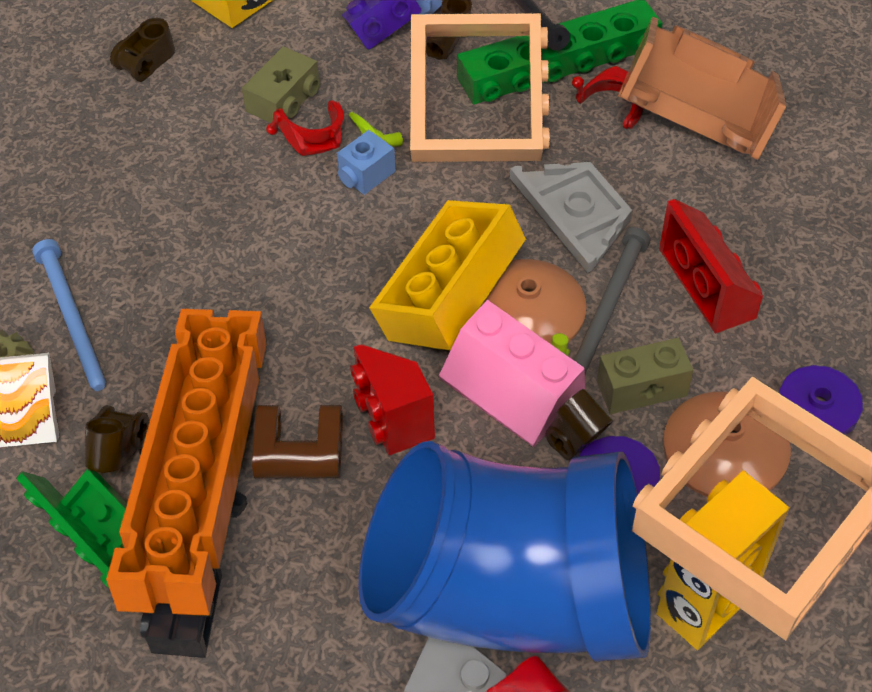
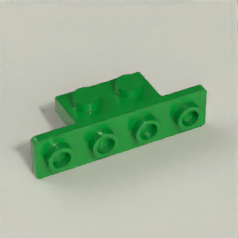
[16,469,127,588]

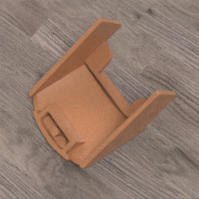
[618,17,786,160]

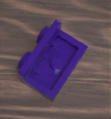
[342,0,421,49]

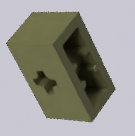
[242,46,320,127]
[597,337,693,415]

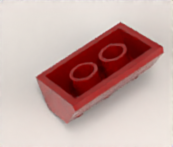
[659,199,763,334]

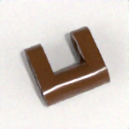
[252,405,343,479]

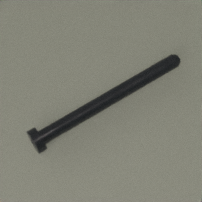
[514,0,570,50]

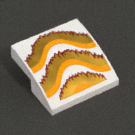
[0,353,59,447]

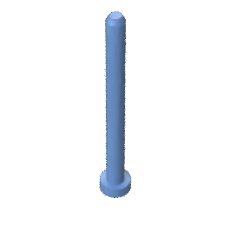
[32,239,106,391]

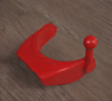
[572,66,643,129]
[266,100,344,156]

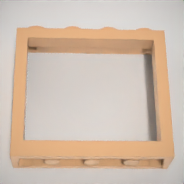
[410,13,550,162]
[632,377,872,641]

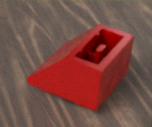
[350,344,435,456]

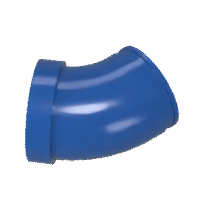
[358,441,651,662]

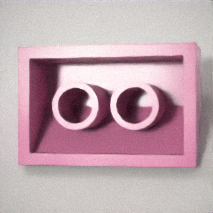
[439,300,585,447]

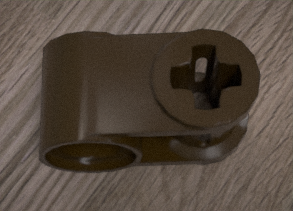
[110,18,175,82]
[545,389,613,460]
[85,405,149,473]

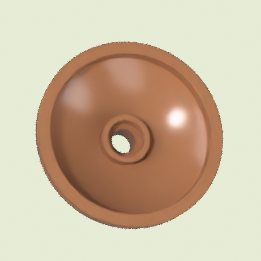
[481,259,586,344]
[663,392,791,497]

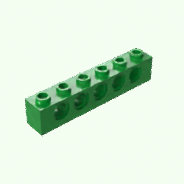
[457,0,663,105]

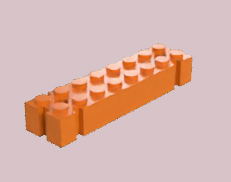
[106,309,267,615]

